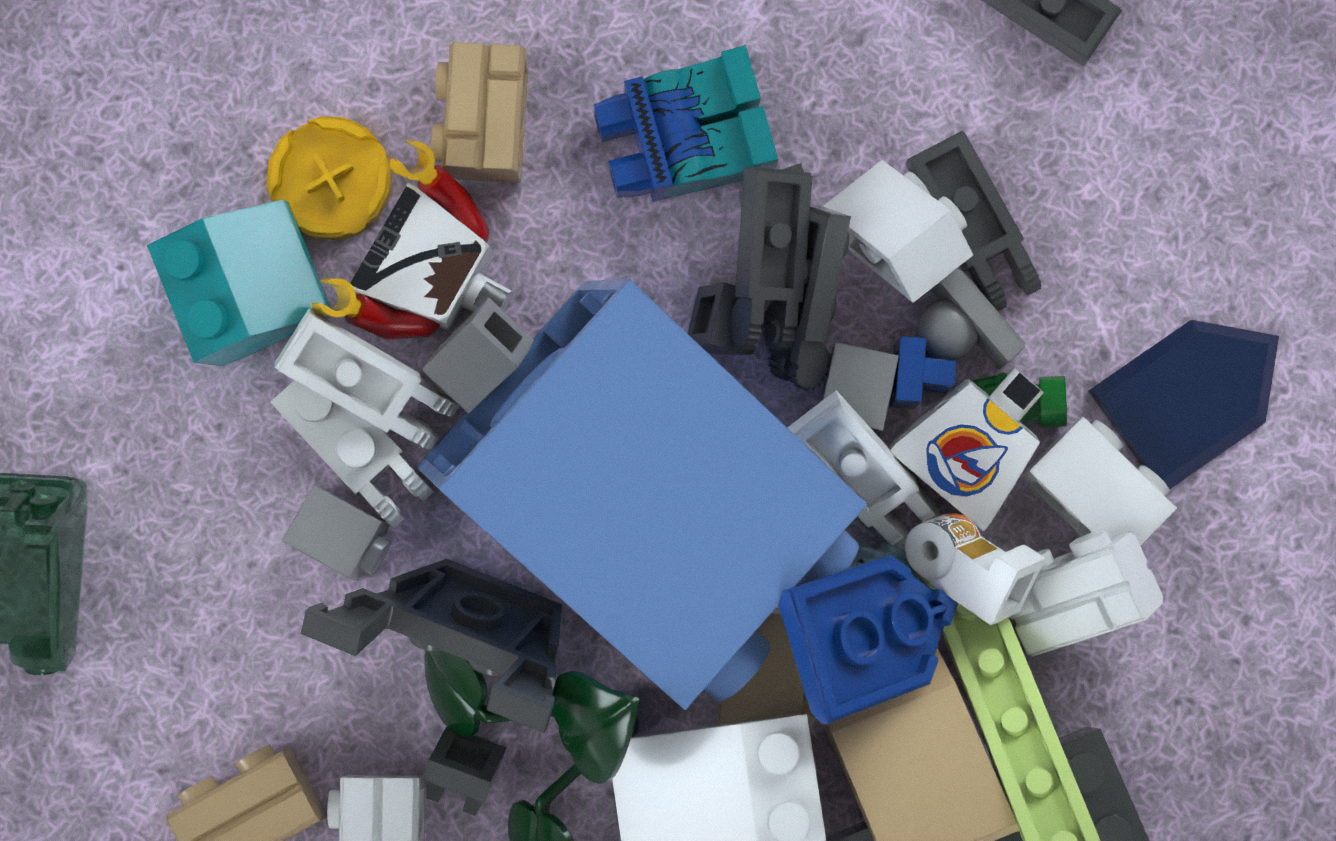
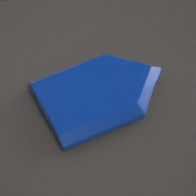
[779,555,958,724]

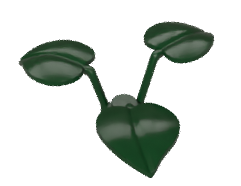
[424,650,639,841]

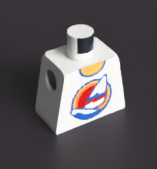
[889,368,1044,532]

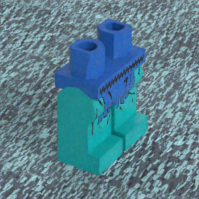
[593,45,779,202]

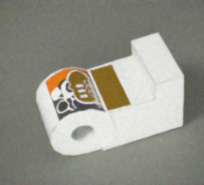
[905,513,1046,626]

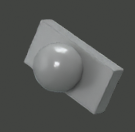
[916,267,1025,369]

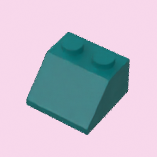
[147,200,332,367]

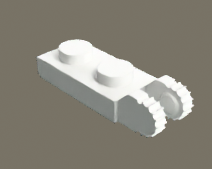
[275,309,460,449]
[270,380,434,528]
[787,390,943,553]

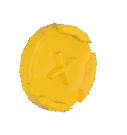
[266,116,393,241]

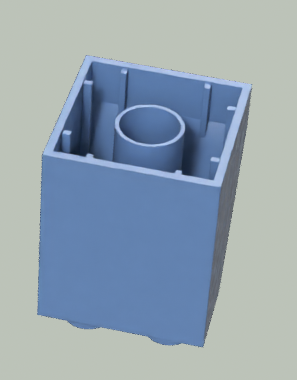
[415,279,867,710]

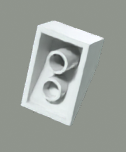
[612,712,826,841]

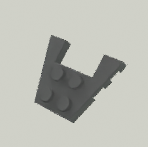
[301,559,562,733]

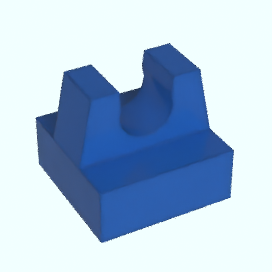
[889,336,956,409]

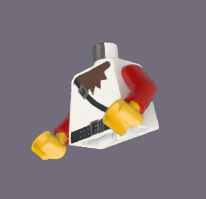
[311,139,513,340]

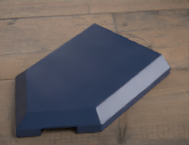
[1088,320,1279,490]

